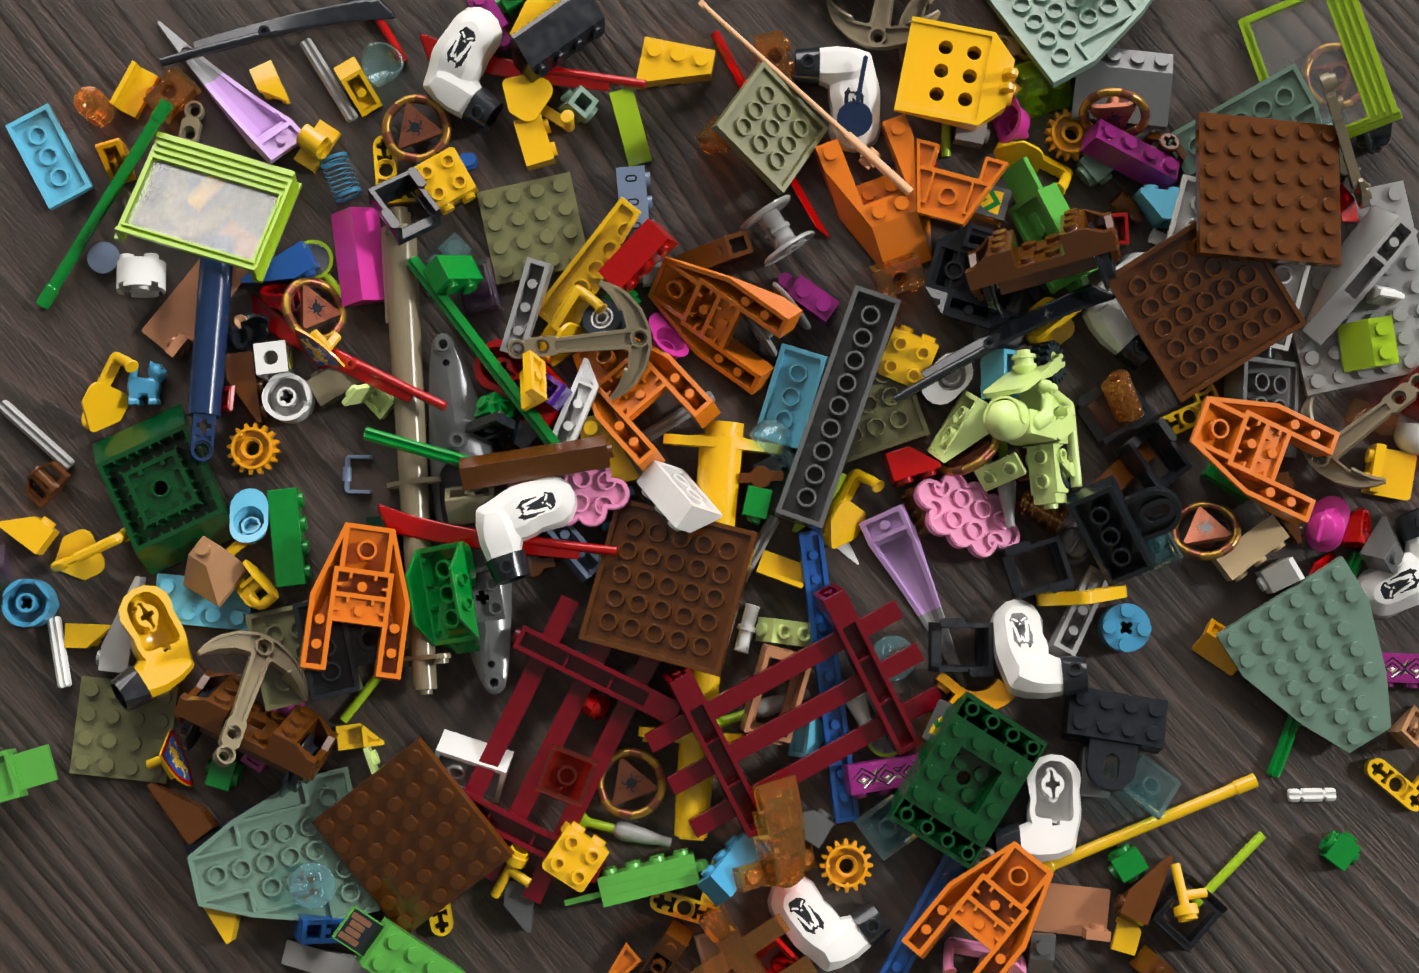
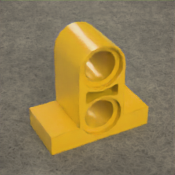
[294,120,341,174]

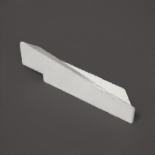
[553,357,599,442]

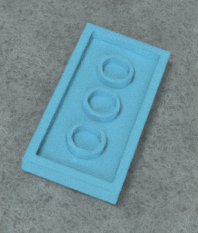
[5,103,94,211]
[754,343,829,449]
[156,573,253,631]

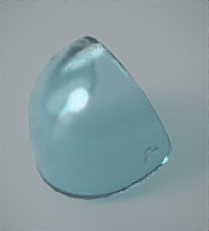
[362,42,404,87]
[749,419,792,460]

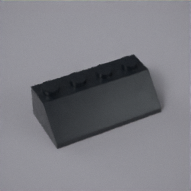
[511,0,605,83]

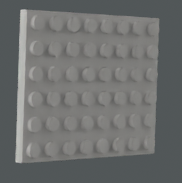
[1291,180,1419,397]

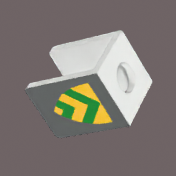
[253,340,297,381]

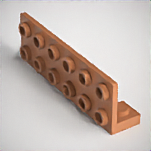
[142,220,260,361]
[1033,883,1111,942]

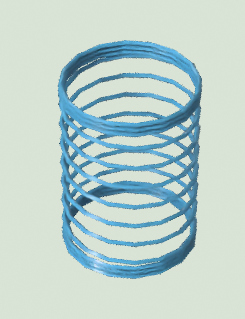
[319,152,363,203]

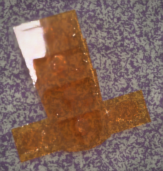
[732,775,817,893]

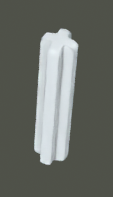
[47,616,72,688]

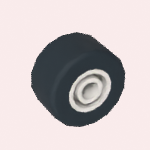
[582,299,626,333]

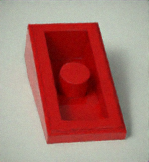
[221,385,235,414]

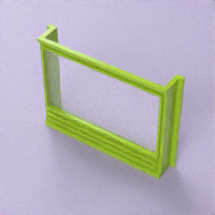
[1238,0,1403,139]
[114,131,302,283]

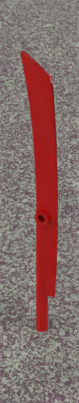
[711,30,831,238]
[420,34,647,91]
[251,294,448,411]
[378,505,618,559]

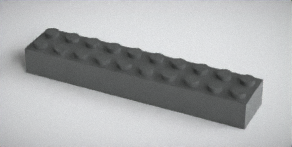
[775,285,901,532]

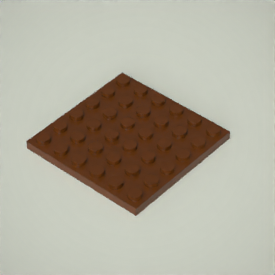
[1195,112,1342,268]
[1110,220,1307,403]
[578,500,759,677]
[311,737,514,933]

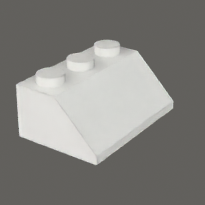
[637,459,722,533]
[435,729,514,803]

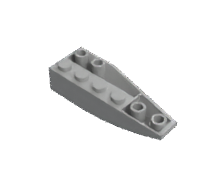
[1301,205,1419,346]

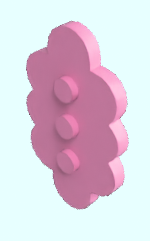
[508,467,630,527]
[913,475,1020,558]

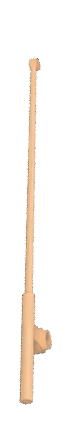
[697,0,914,196]

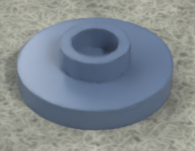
[87,242,120,274]

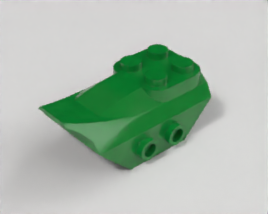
[405,541,480,654]

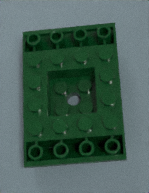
[92,404,234,576]
[888,691,1048,869]

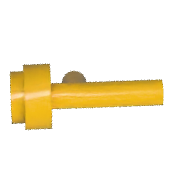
[490,844,532,899]
[1170,863,1208,923]

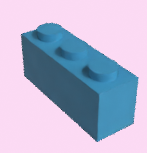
[697,832,765,906]

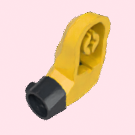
[110,585,194,712]

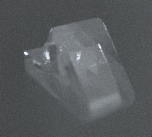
[1220,498,1272,535]

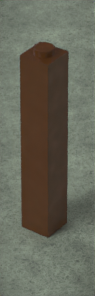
[459,435,614,491]

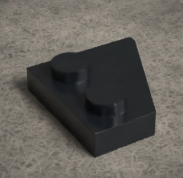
[465,411,516,450]

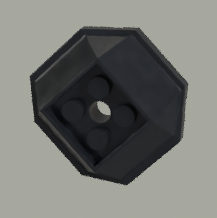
[924,223,1024,330]

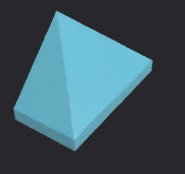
[788,718,824,758]

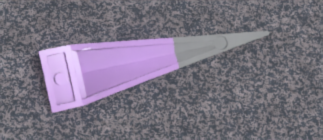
[157,21,301,164]
[859,504,967,689]

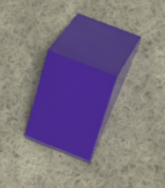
[545,373,573,412]

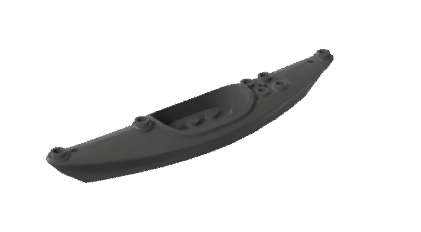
[429,333,512,694]

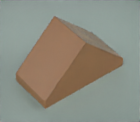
[1387,705,1419,750]

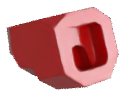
[259,283,301,313]
[1340,508,1371,548]
[581,690,611,720]

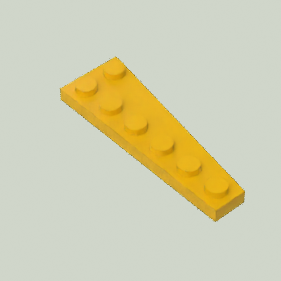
[539,197,642,325]

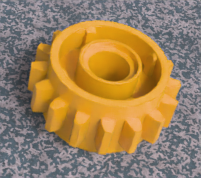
[1044,109,1087,162]
[226,422,281,476]
[819,838,873,893]

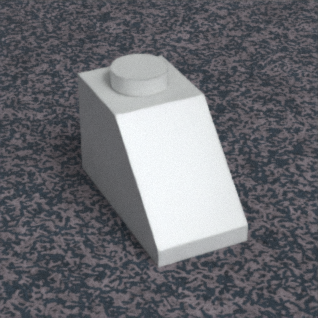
[1255,557,1305,594]

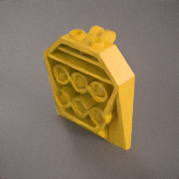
[894,16,1019,131]

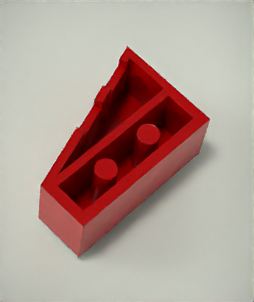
[598,218,679,293]

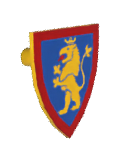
[295,327,345,369]
[146,729,193,786]

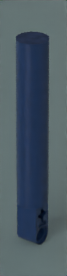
[187,234,235,465]

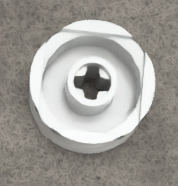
[116,253,166,298]
[262,372,315,424]

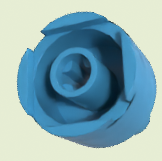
[1,579,59,628]
[1097,603,1152,652]

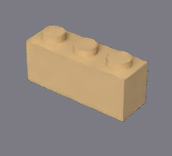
[1211,514,1290,582]

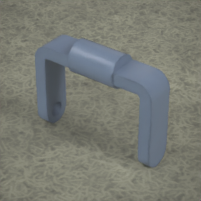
[342,455,373,494]

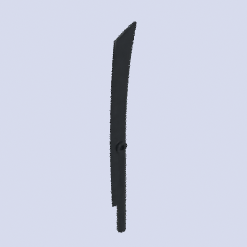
[159,0,395,67]
[893,283,1115,403]

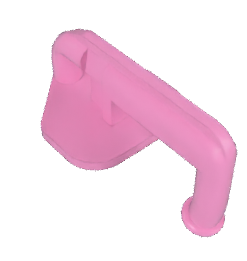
[942,937,1027,973]

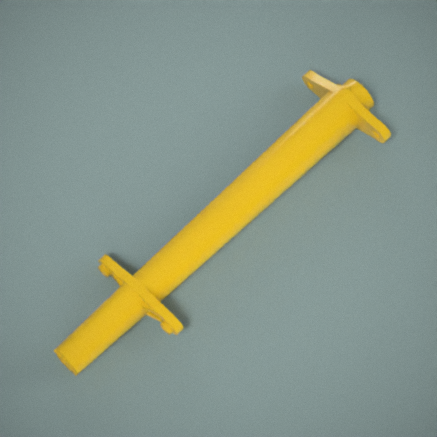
[638,420,783,841]

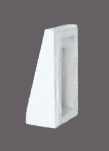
[1366,285,1405,307]

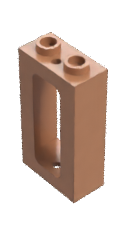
[739,643,812,745]

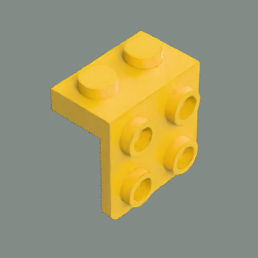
[414,147,479,215]
[877,324,939,386]
[1361,443,1417,501]
[542,821,609,892]

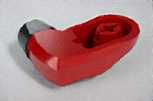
[474,339,569,449]

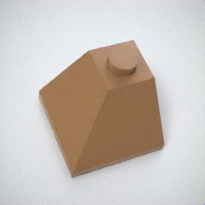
[183,536,248,608]

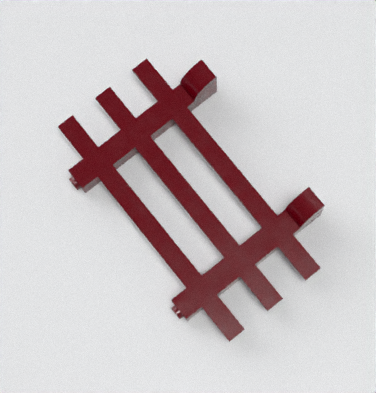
[644,583,944,838]
[461,595,680,904]

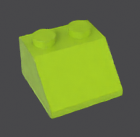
[1336,315,1399,373]

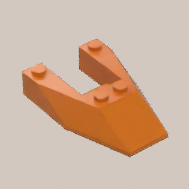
[814,114,932,277]
[648,256,803,395]
[572,338,721,472]
[1189,396,1340,524]
[299,522,410,682]
[901,841,1054,973]

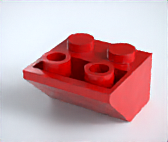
[882,446,941,487]

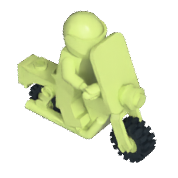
[983,340,1082,510]

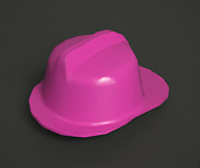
[991,94,1030,143]
[648,312,689,360]
[1305,496,1350,552]

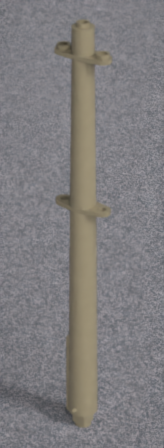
[381,206,451,695]

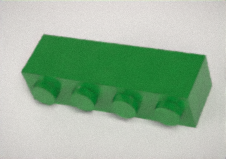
[267,487,313,588]

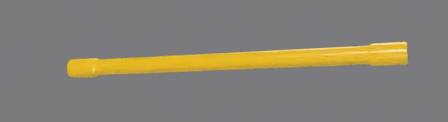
[1041,773,1259,872]

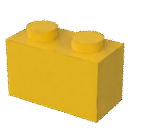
[513,113,558,171]

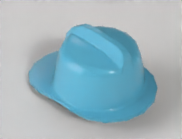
[229,488,268,544]

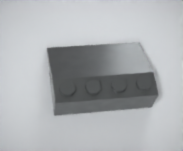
[1071,48,1173,130]
[1224,357,1300,459]

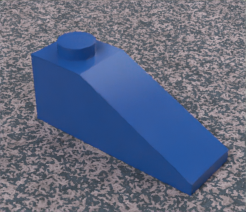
[240,241,321,285]
[293,914,375,945]

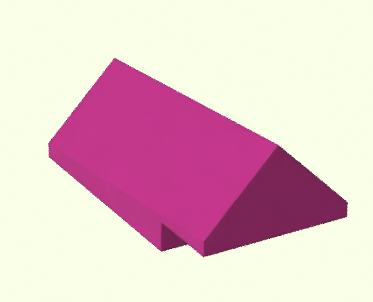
[331,207,385,308]

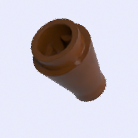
[1109,190,1145,225]

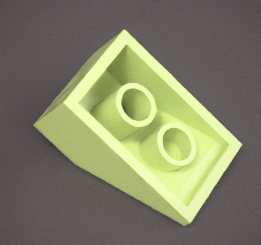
[927,389,989,463]

